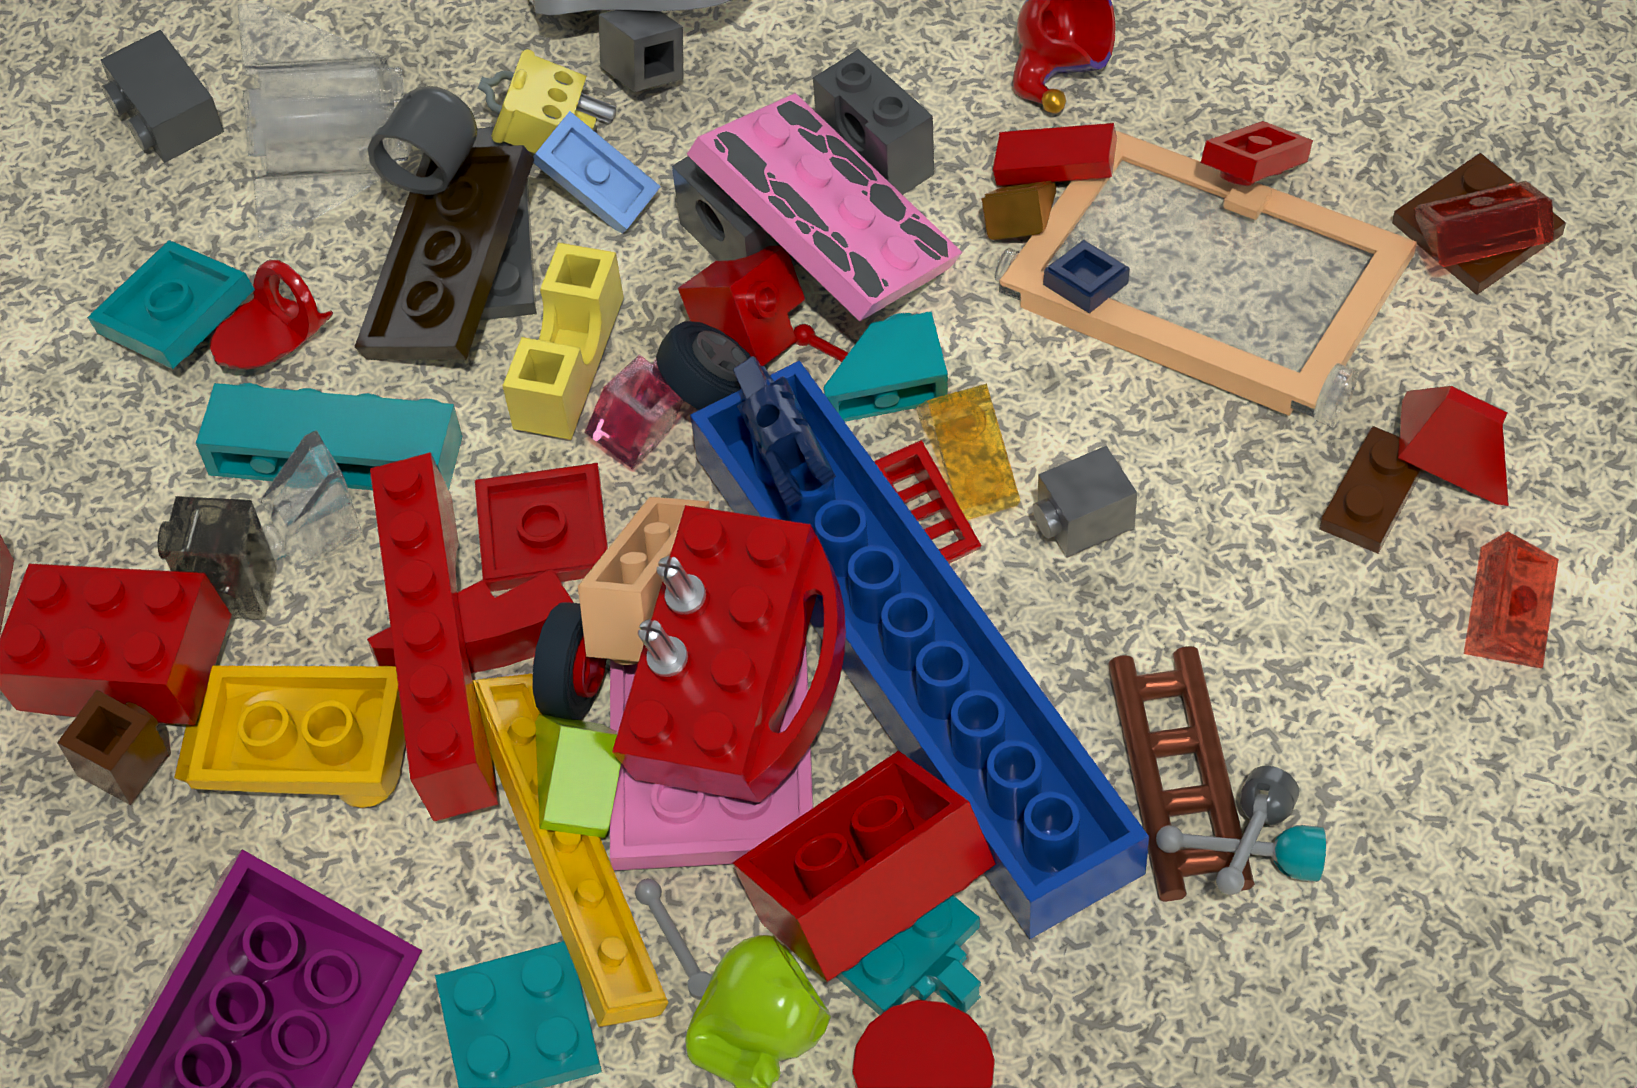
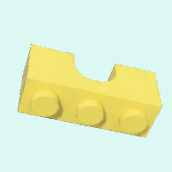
[502,242,624,440]

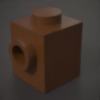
[57,690,169,805]

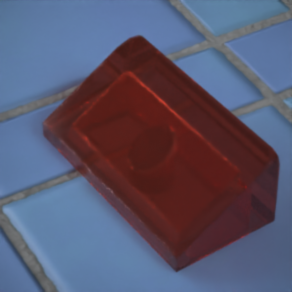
[1414,181,1554,267]
[1464,531,1559,669]

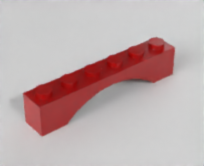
[370,452,498,821]

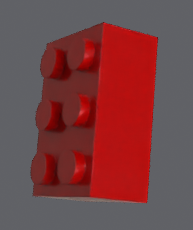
[0,563,232,725]
[732,750,996,982]

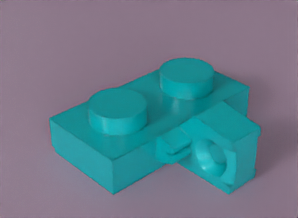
[836,895,981,1015]

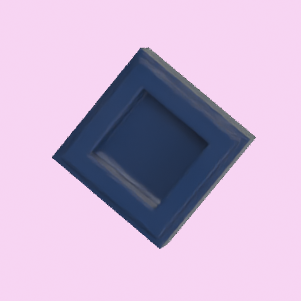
[1043,240,1130,313]

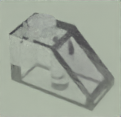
[260,430,366,576]

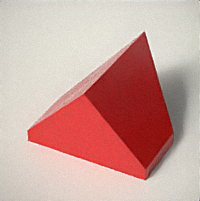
[1398,386,1509,506]

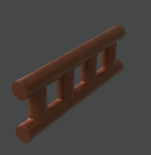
[1108,646,1255,902]

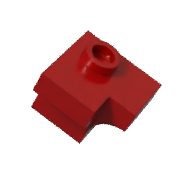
[678,245,805,366]

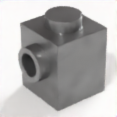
[599,10,683,92]
[1033,445,1137,557]

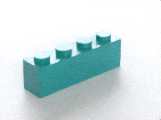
[196,383,463,490]

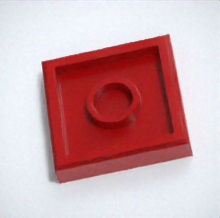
[475,463,608,592]

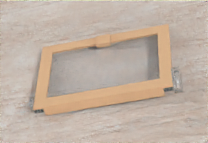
[995,131,1417,428]

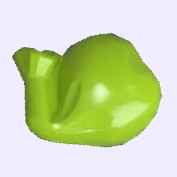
[685,935,831,1088]

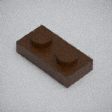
[1319,426,1423,554]

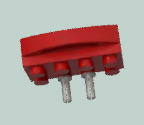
[612,505,846,803]

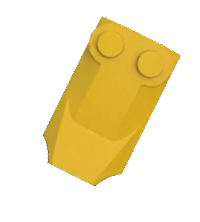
[174,666,405,808]

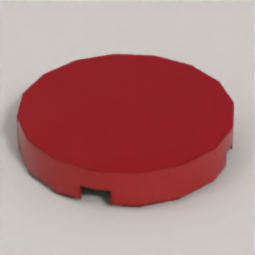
[853,1000,995,1088]

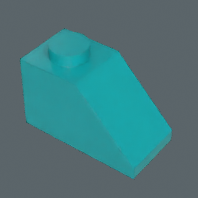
[823,311,948,422]

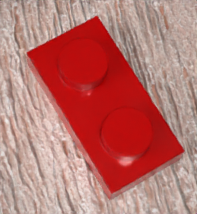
[1200,121,1313,186]

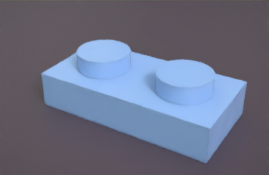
[533,111,661,234]

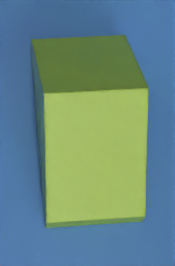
[535,714,621,838]

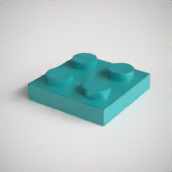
[87,240,255,369]
[435,941,602,1088]

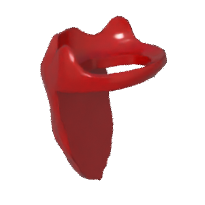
[210,259,333,370]

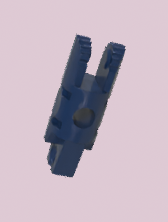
[733,356,836,506]

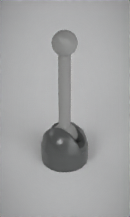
[1216,766,1299,895]

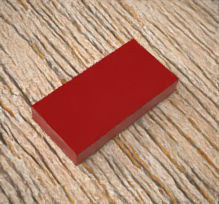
[993,123,1117,186]

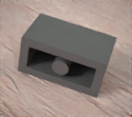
[101,29,224,163]

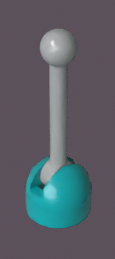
[1156,825,1326,882]

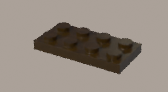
[355,145,534,360]

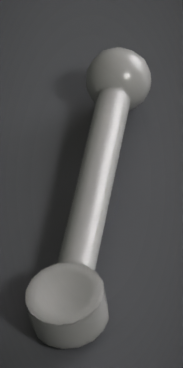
[635,878,712,1000]

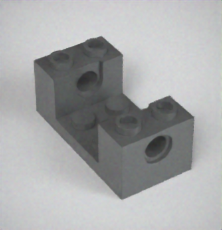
[672,49,934,266]

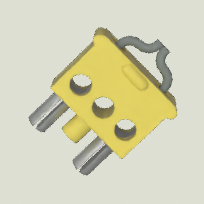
[477,49,616,153]

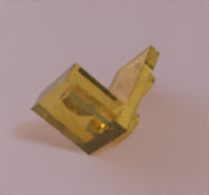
[916,383,1020,520]

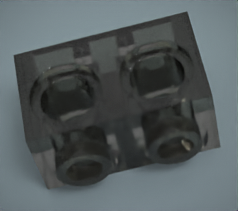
[157,496,277,620]

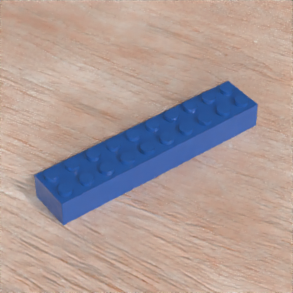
[690,360,1149,939]

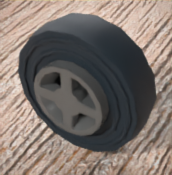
[656,321,751,410]

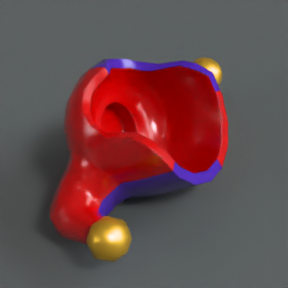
[1013,0,1116,113]

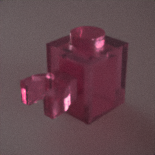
[584,355,685,470]

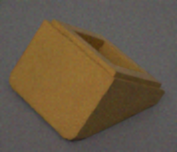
[981,180,1056,240]

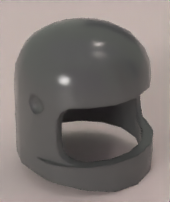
[368,86,478,195]

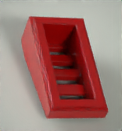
[874,440,982,564]

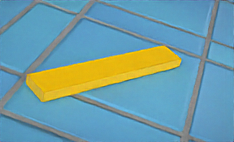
[472,674,668,1027]

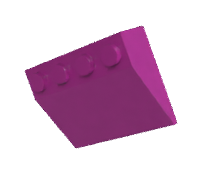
[101,849,422,1088]

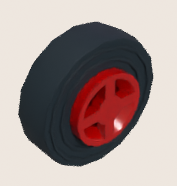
[533,602,607,720]

